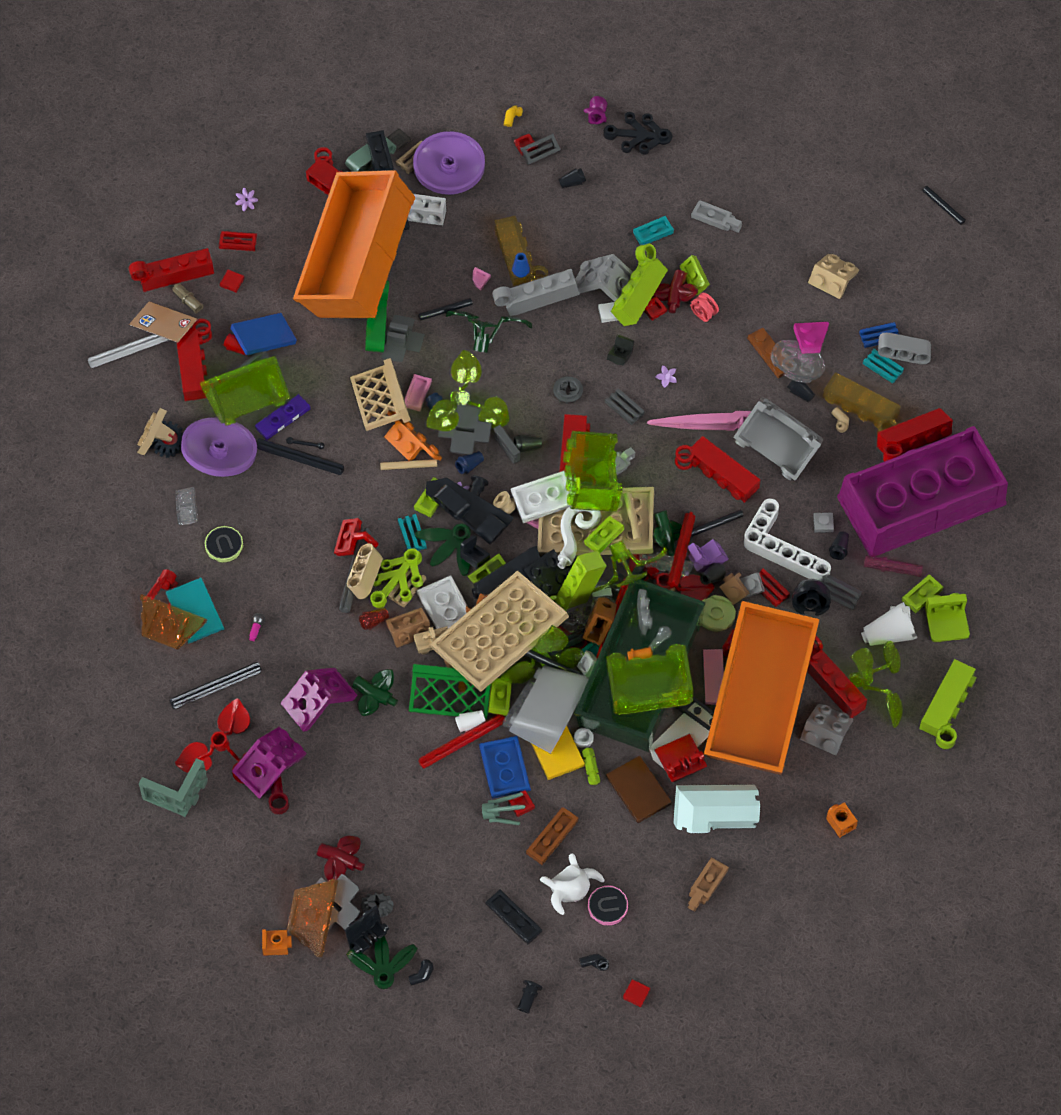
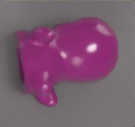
[583,96,607,124]

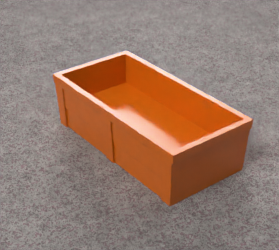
[293,170,415,318]
[704,601,820,775]

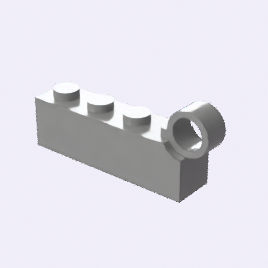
[492,269,580,316]

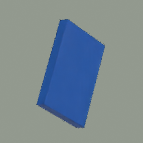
[231,313,297,356]
[479,736,531,799]

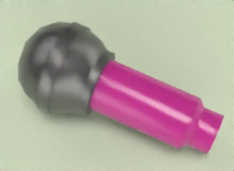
[249,613,265,641]

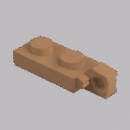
[688,857,729,912]

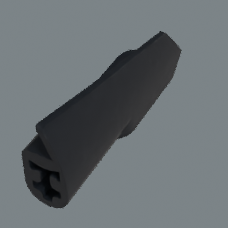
[426,477,513,545]

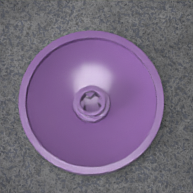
[413,132,485,194]
[181,417,257,477]

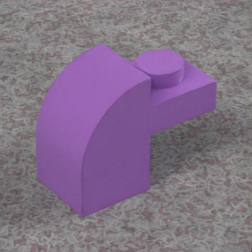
[688,539,729,572]

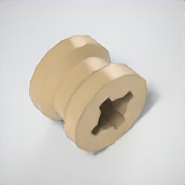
[493,491,516,514]

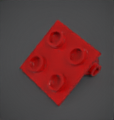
[654,734,707,783]

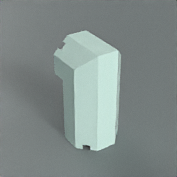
[674,785,760,833]

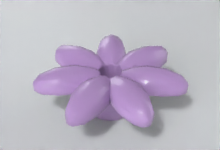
[236,188,258,211]

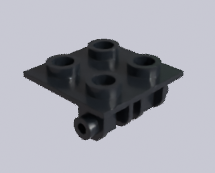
[523,549,568,597]
[344,905,389,954]

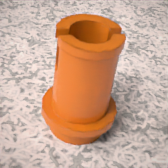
[627,646,653,664]

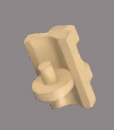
[413,626,448,655]

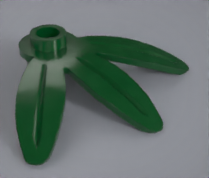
[415,523,471,576]
[346,936,418,989]

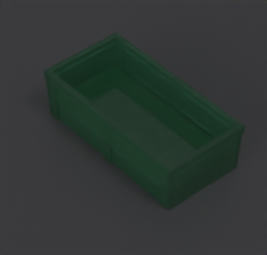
[574,577,706,752]

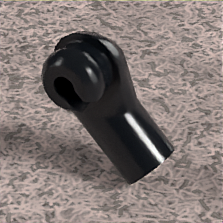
[579,953,609,971]
[408,959,434,986]

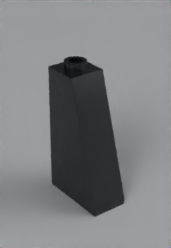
[472,546,540,600]

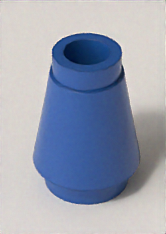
[512,253,530,278]

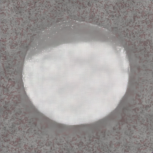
[771,340,825,383]

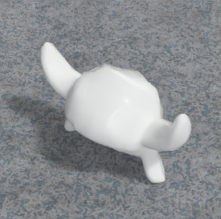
[540,853,604,915]

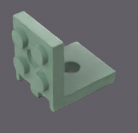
[139,758,208,817]

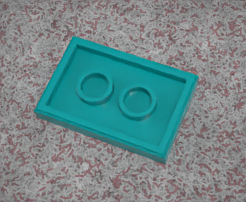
[166,578,224,644]

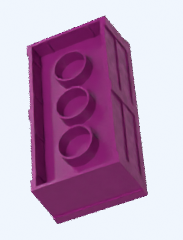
[837,426,1008,558]

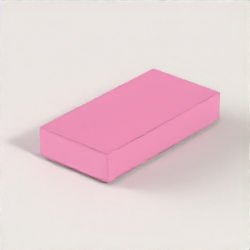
[404,374,432,412]

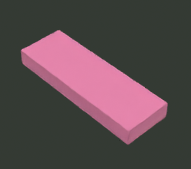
[703,649,724,705]

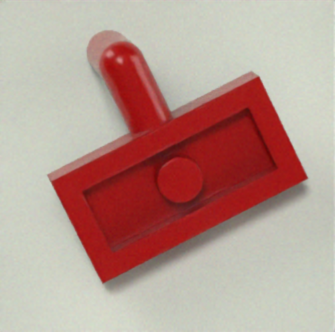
[334,518,379,556]

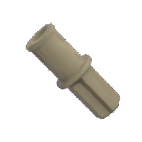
[172,283,204,314]

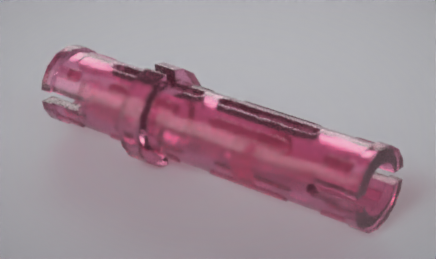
[864,555,923,577]

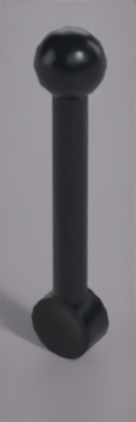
[286,437,325,449]

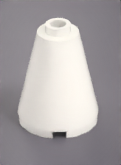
[861,602,917,646]

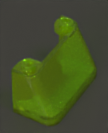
[199,356,291,426]

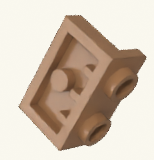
[386,608,430,647]

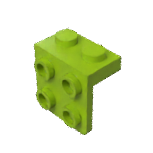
[925,593,970,642]

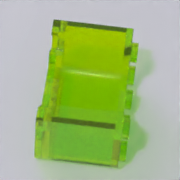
[563,431,623,512]
[606,644,693,714]

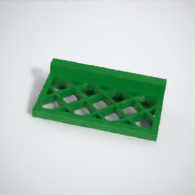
[409,664,491,720]

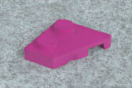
[793,322,829,354]

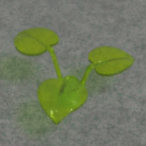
[426,350,510,431]
[592,540,667,593]
[500,625,585,683]
[849,641,903,728]

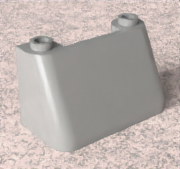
[733,397,823,480]
[509,665,591,754]

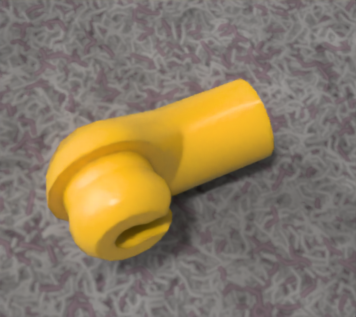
[503,105,523,127]

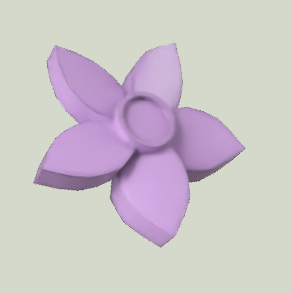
[656,365,677,388]

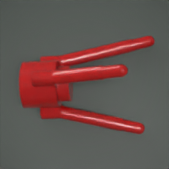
[144,569,178,614]

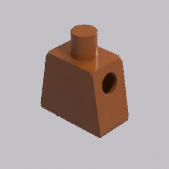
[583,597,617,646]

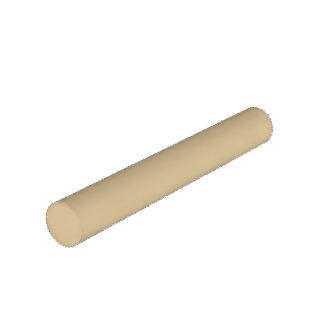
[380,459,437,470]
[624,492,641,542]

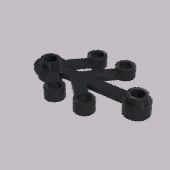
[603,112,673,155]

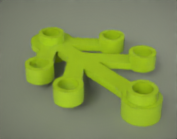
[370,548,423,608]

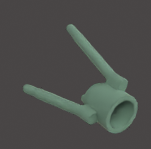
[482,792,526,825]

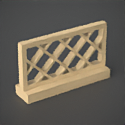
[350,358,411,431]

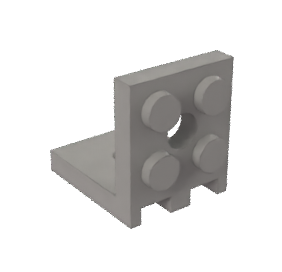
[575,254,633,302]

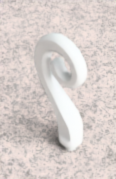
[558,501,601,569]

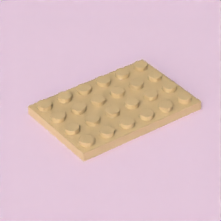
[537,487,654,556]
[430,571,569,692]

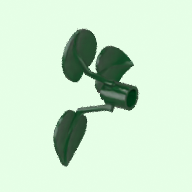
[446,310,532,353]

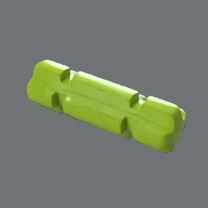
[582,747,600,785]

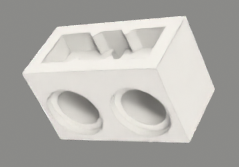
[408,194,446,225]

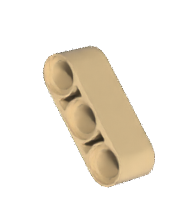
[347,543,383,599]

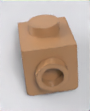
[719,572,750,605]

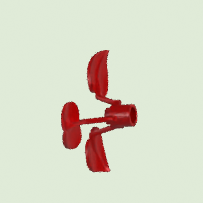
[629,554,714,631]
[175,698,262,784]

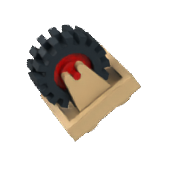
[137,408,184,458]

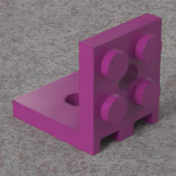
[281,667,358,732]
[232,727,307,799]

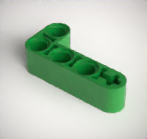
[365,280,389,353]

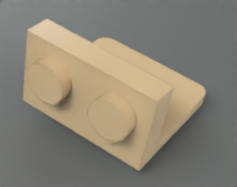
[808,254,859,299]

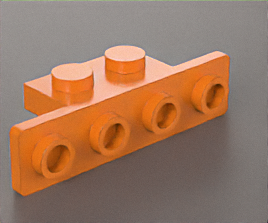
[384,410,442,461]

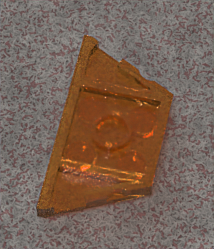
[140,594,207,650]
[287,879,338,957]

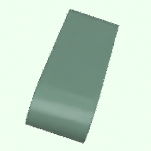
[345,136,396,172]

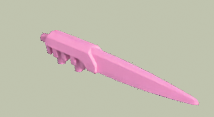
[647,411,751,431]

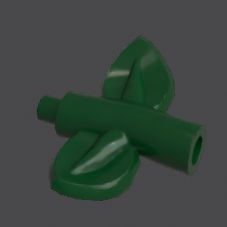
[653,510,682,557]
[352,669,398,716]

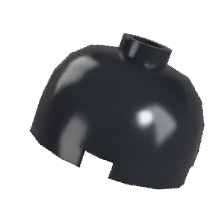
[792,579,831,616]

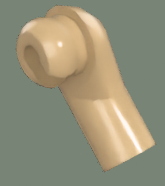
[831,407,849,433]

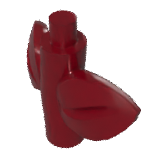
[653,270,698,313]
[317,836,365,886]

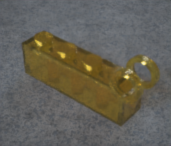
[494,216,548,287]
[823,372,901,434]

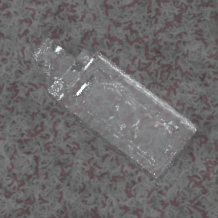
[639,553,694,576]

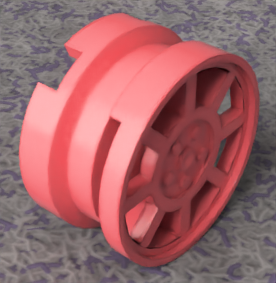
[690,292,719,322]

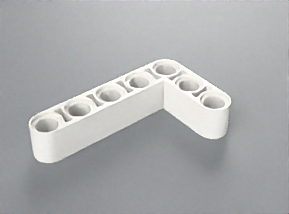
[744,499,831,582]

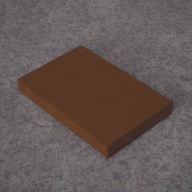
[606,756,672,823]

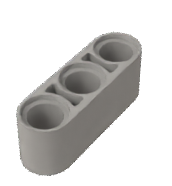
[878,333,931,364]

